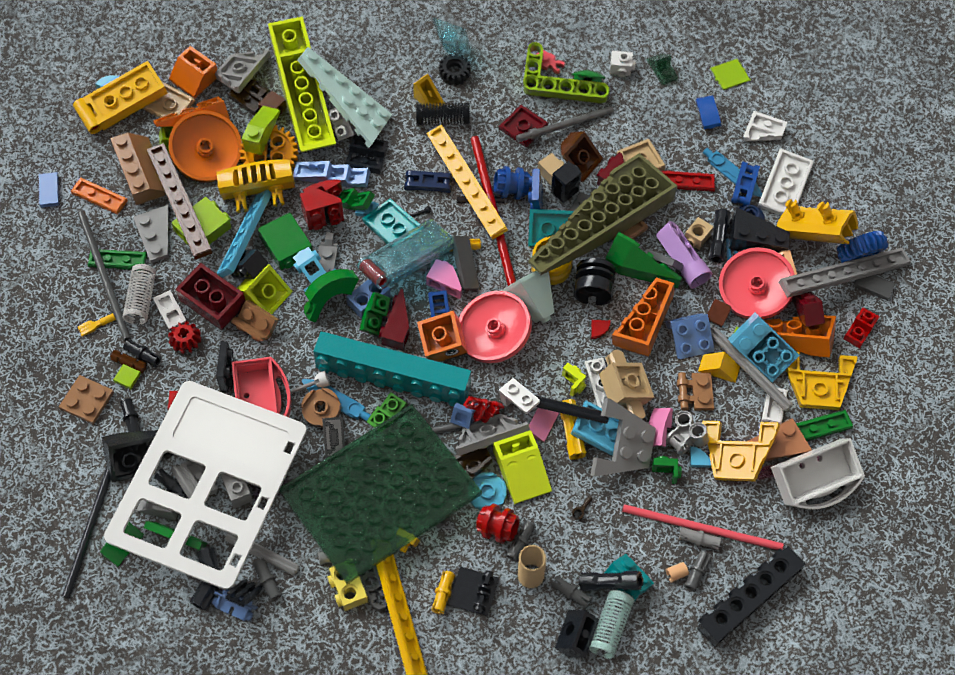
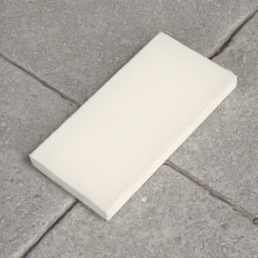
[757,148,814,216]

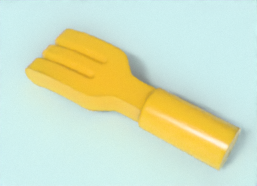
[78,313,116,337]

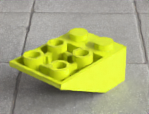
[493,430,552,505]

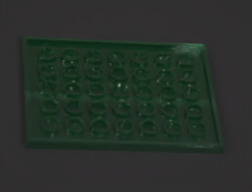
[279,404,482,584]

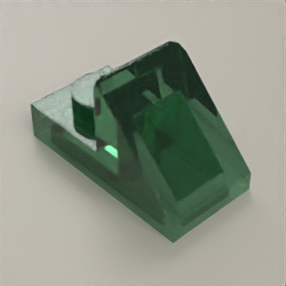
[646,53,678,85]

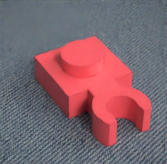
[536,50,565,74]

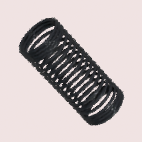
[416,102,470,126]

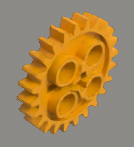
[239,125,299,168]

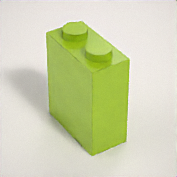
[171,197,232,246]

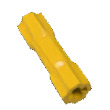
[560,399,586,460]

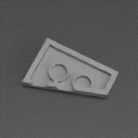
[133,205,169,263]

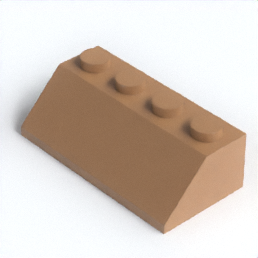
[110,133,166,205]

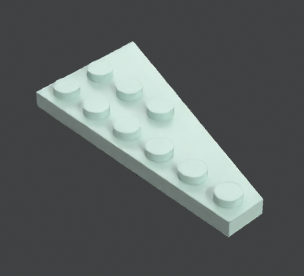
[297,47,392,148]

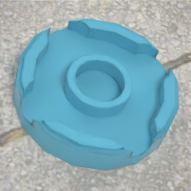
[467,472,507,510]

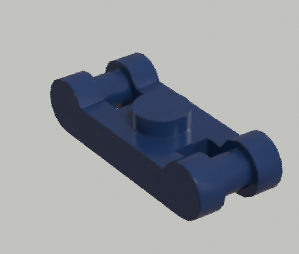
[404,170,452,193]

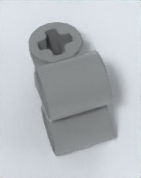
[666,411,709,455]

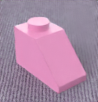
[426,259,462,299]

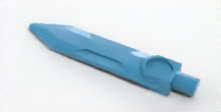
[703,148,762,197]
[302,379,371,421]

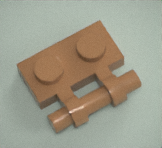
[677,372,714,411]

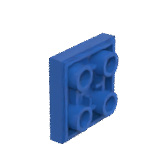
[528,169,543,210]

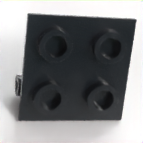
[448,566,499,617]

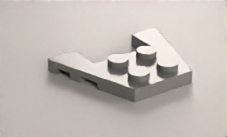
[590,398,656,476]

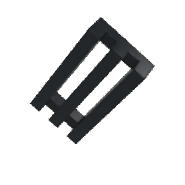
[225,578,263,607]

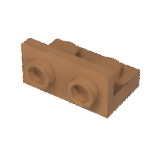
[231,300,279,341]

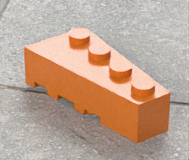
[612,278,674,357]

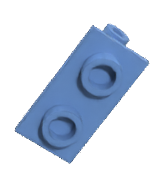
[212,589,257,621]

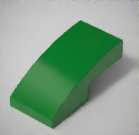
[338,188,375,210]

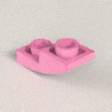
[648,408,673,447]

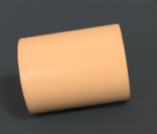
[666,562,689,582]

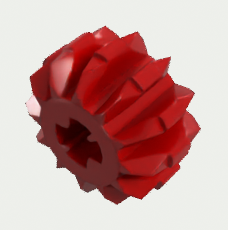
[168,320,202,354]

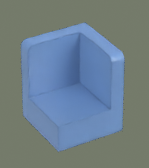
[450,403,478,429]

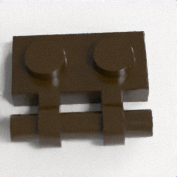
[228,79,270,116]

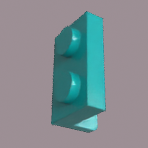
[604,554,654,602]

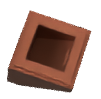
[707,299,732,327]

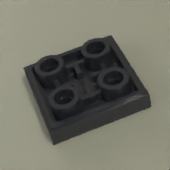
[216,341,236,393]

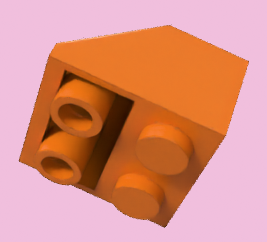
[169,46,217,99]

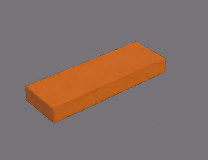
[71,178,128,215]

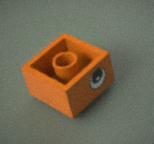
[417,311,468,362]

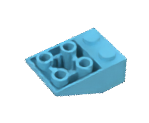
[728,312,800,382]

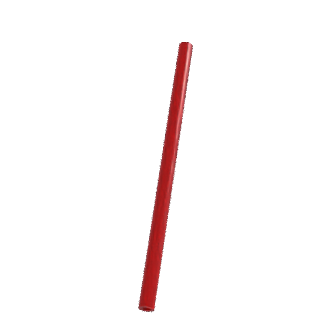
[470,136,516,286]

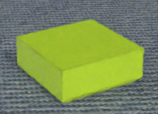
[113,364,141,390]

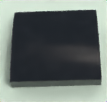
[345,135,388,174]

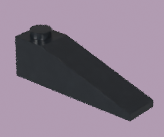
[102,430,174,482]

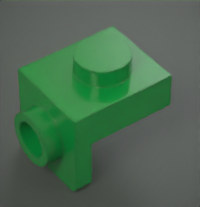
[652,456,682,484]

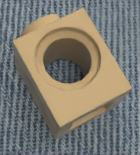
[685,217,714,250]

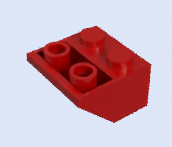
[300,189,344,230]

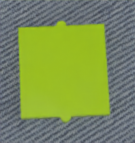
[710,59,750,90]

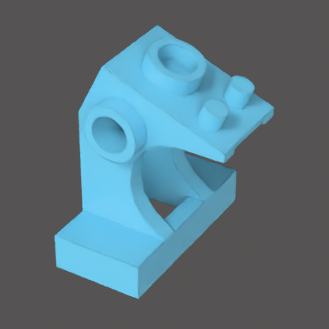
[293,247,336,292]

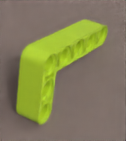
[523,42,609,103]

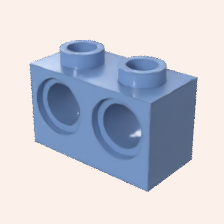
[346,278,391,319]

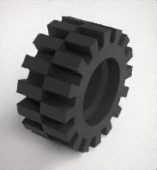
[439,53,471,86]

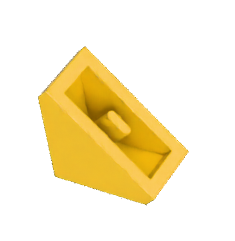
[413,74,445,109]
[698,352,740,383]

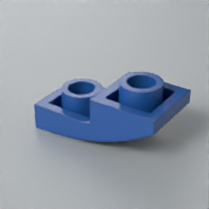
[696,95,721,129]

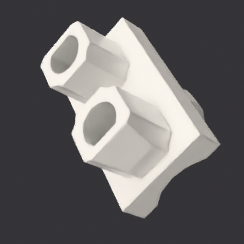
[328,107,356,141]

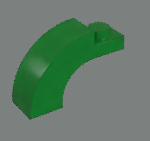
[304,269,359,322]

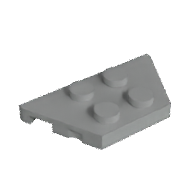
[215,50,271,93]
[456,414,530,456]

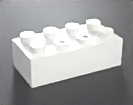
[771,438,865,509]

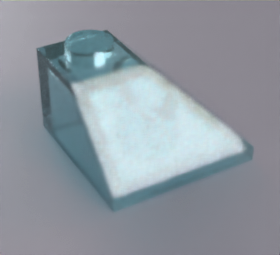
[432,18,469,54]

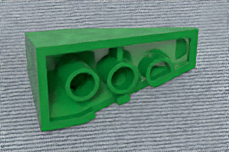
[605,232,682,289]

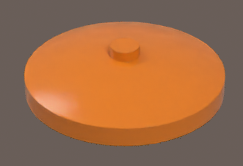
[168,110,242,182]

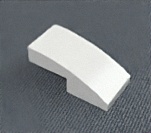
[153,290,186,330]

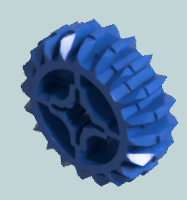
[836,231,888,263]

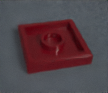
[499,104,548,147]

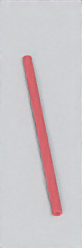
[622,504,783,550]

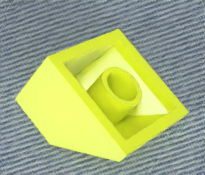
[237,264,293,314]

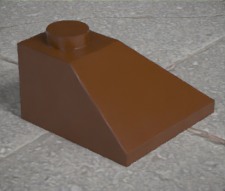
[561,131,603,182]

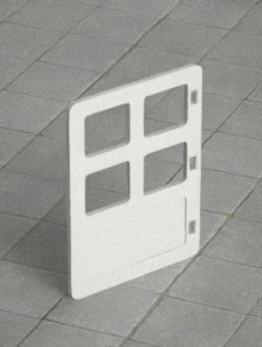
[104,381,307,590]

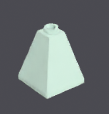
[501,271,554,324]

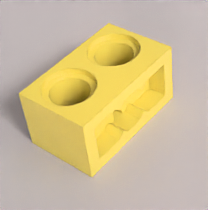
[327,560,368,611]

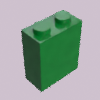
[258,213,313,270]

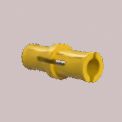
[431,571,455,614]

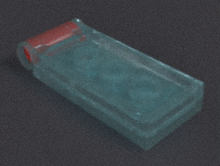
[357,219,455,289]

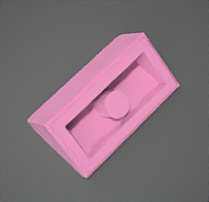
[529,408,559,442]

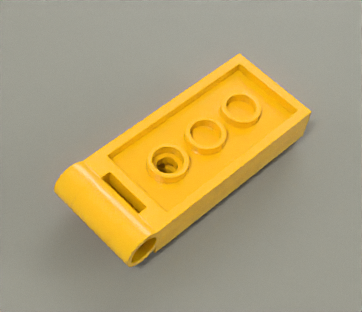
[73,61,168,134]

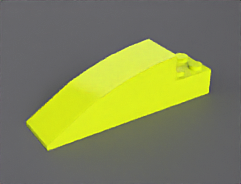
[268,16,336,152]

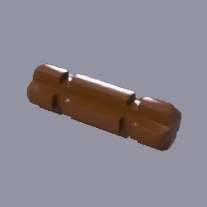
[110,350,147,373]

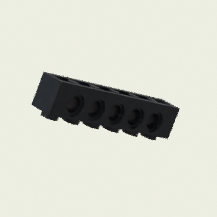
[697,546,806,648]

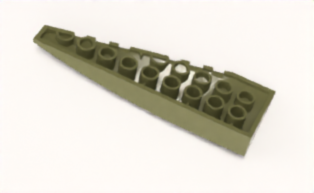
[528,153,677,275]

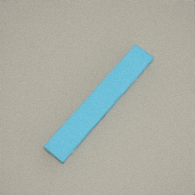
[217,190,272,278]

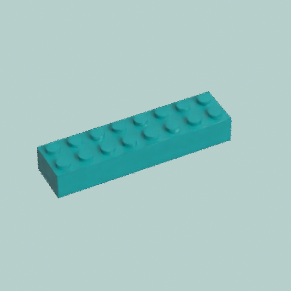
[313,331,471,407]

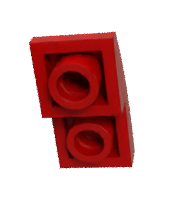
[302,179,342,197]
[843,307,880,348]

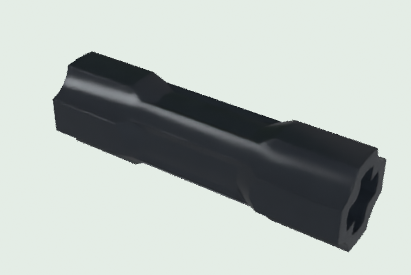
[708,208,731,263]
[578,571,643,592]

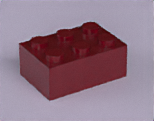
[175,263,246,331]

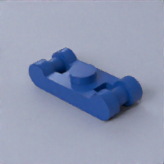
[731,161,760,206]

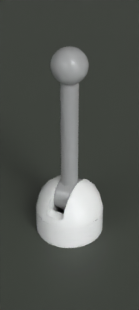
[283,371,330,397]

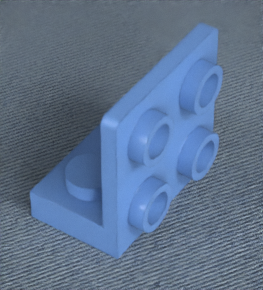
[665,313,715,359]

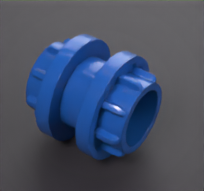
[493,166,530,200]

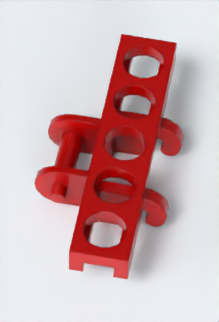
[463,396,504,423]

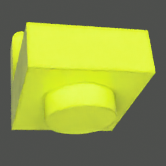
[562,363,586,397]

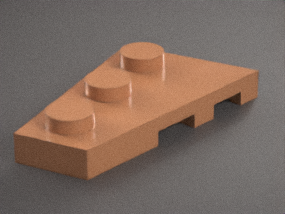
[747,418,812,461]

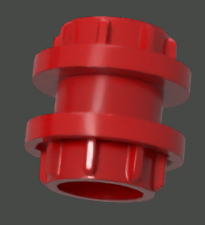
[476,503,520,544]

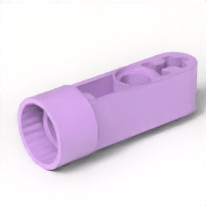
[656,221,712,288]

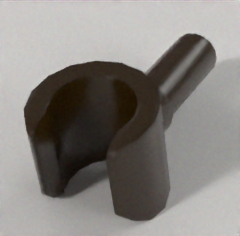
[572,496,592,521]

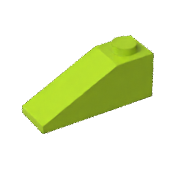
[242,106,280,155]

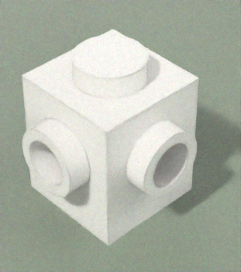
[610,51,636,77]

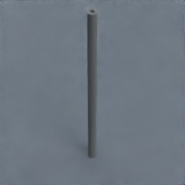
[77,210,131,341]

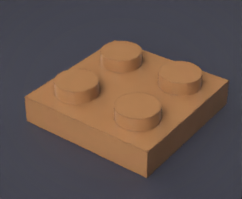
[59,375,114,425]

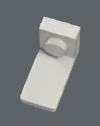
[499,378,540,414]

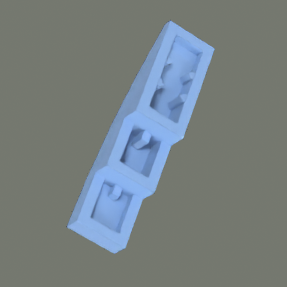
[293,161,370,187]

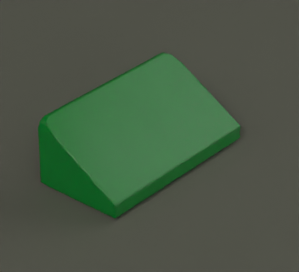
[100,522,144,567]

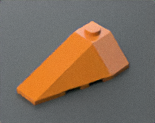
[153,96,230,127]
[764,315,836,357]

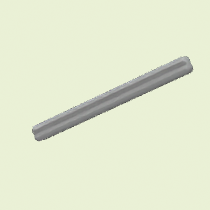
[711,327,793,412]

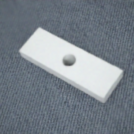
[584,357,607,408]

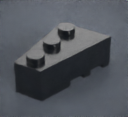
[729,207,790,253]

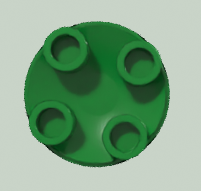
[571,70,606,82]

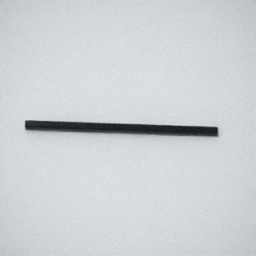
[62,467,111,599]

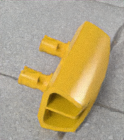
[217,159,295,213]
[777,199,858,244]

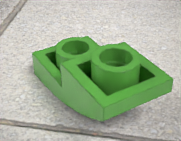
[366,392,408,433]

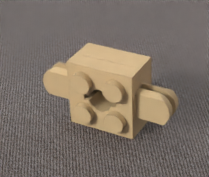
[599,350,654,419]

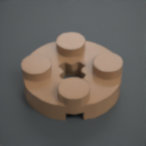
[301,388,342,428]

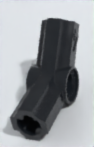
[189,547,220,611]

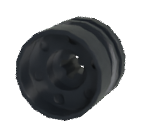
[573,258,616,306]

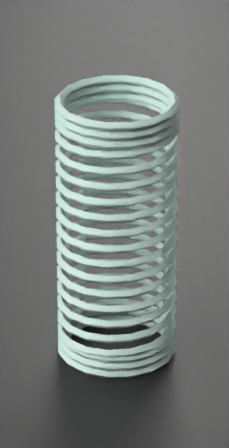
[589,590,634,659]

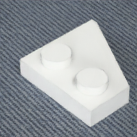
[742,111,787,142]

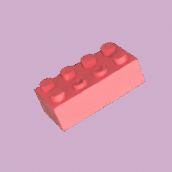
[232,357,291,417]

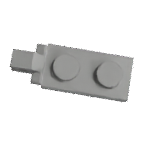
[314,232,338,273]

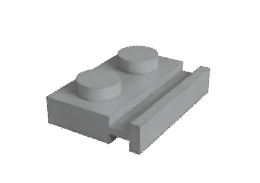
[171,461,218,498]

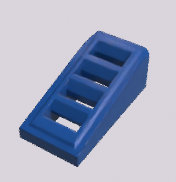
[428,290,450,317]

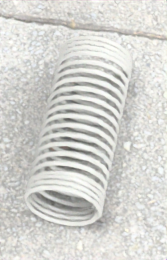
[122,264,156,324]

